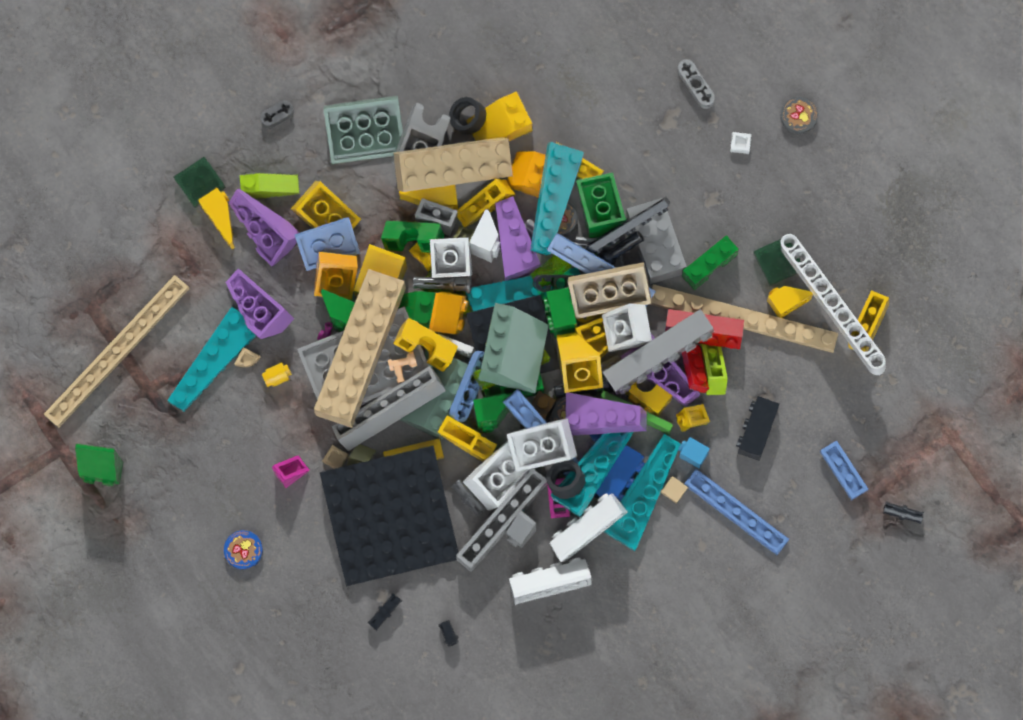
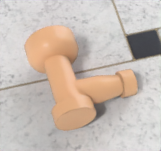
[388,351,417,383]

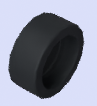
[449,97,486,135]
[546,460,585,499]

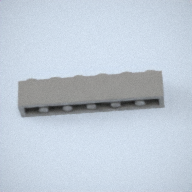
[603,309,714,394]
[332,366,446,451]
[456,468,547,572]

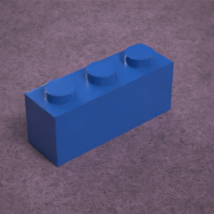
[594,445,645,502]

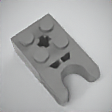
[392,103,450,164]

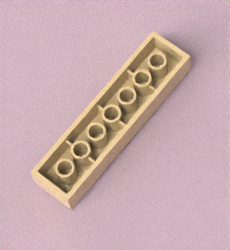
[314,269,406,428]

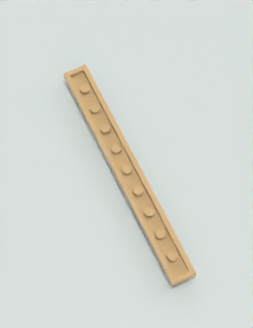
[44,275,189,428]
[650,284,838,353]

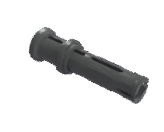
[413,276,472,293]

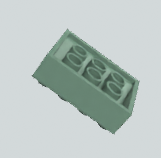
[323,96,403,164]
[478,303,549,393]
[400,349,476,441]

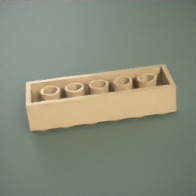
[393,137,513,192]

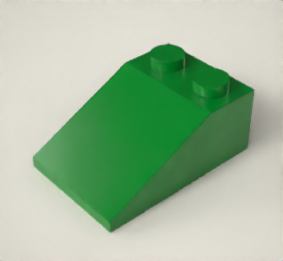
[576,172,626,238]
[75,444,124,486]

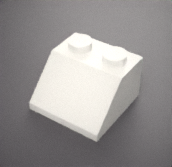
[469,209,501,262]
[430,237,472,278]
[602,303,652,352]

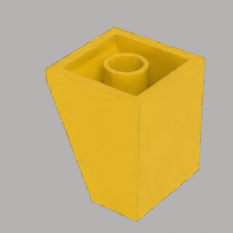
[354,244,407,298]
[556,333,603,393]

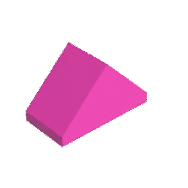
[272,455,309,488]

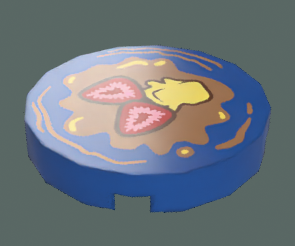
[224,530,263,570]

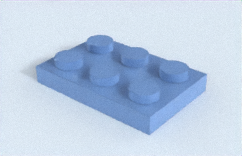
[295,217,360,271]

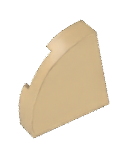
[234,347,261,367]

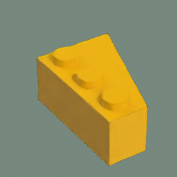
[575,317,609,359]

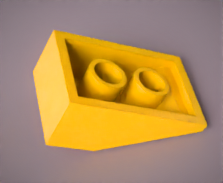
[466,91,532,141]
[291,181,361,228]

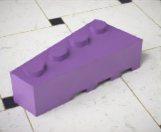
[495,197,541,281]
[621,334,700,407]
[565,393,647,436]

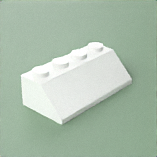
[550,493,627,562]
[509,558,591,605]

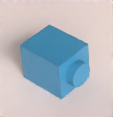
[678,437,710,469]

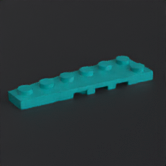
[530,142,584,255]
[464,267,581,312]
[167,307,257,412]
[550,432,634,517]
[604,434,681,552]

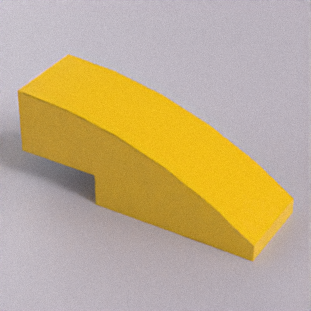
[437,416,497,462]

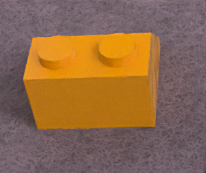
[507,151,546,197]
[314,252,358,300]
[429,292,468,334]

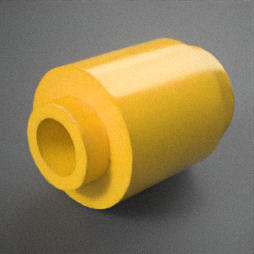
[262,363,292,387]

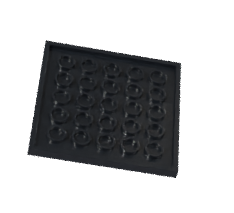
[319,446,459,587]

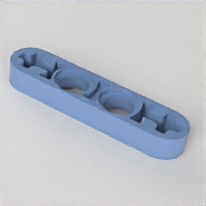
[449,351,484,423]

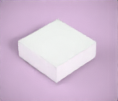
[730,132,751,154]

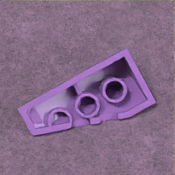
[229,189,299,267]
[225,269,294,339]

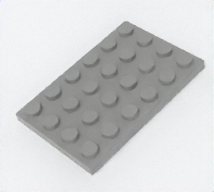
[297,307,429,420]

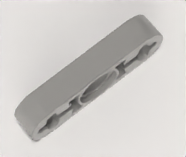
[678,60,715,109]

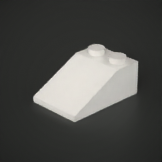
[507,418,577,472]
[463,441,535,510]

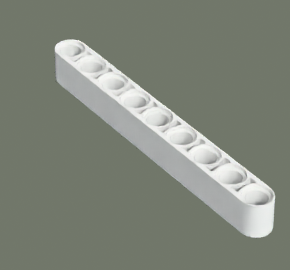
[781,234,886,375]

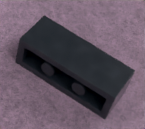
[736,396,780,461]

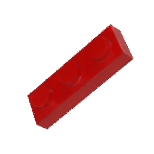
[682,344,709,394]

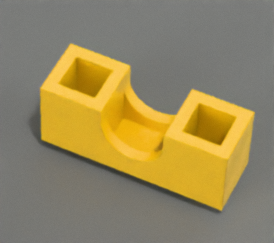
[393,318,458,372]
[620,382,672,417]

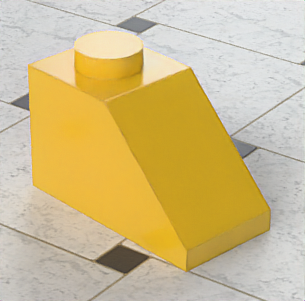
[767,286,813,318]

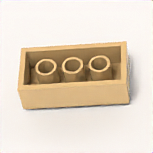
[568,262,652,319]

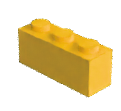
[848,290,889,352]

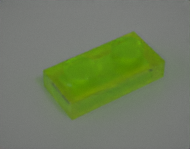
[530,255,572,288]

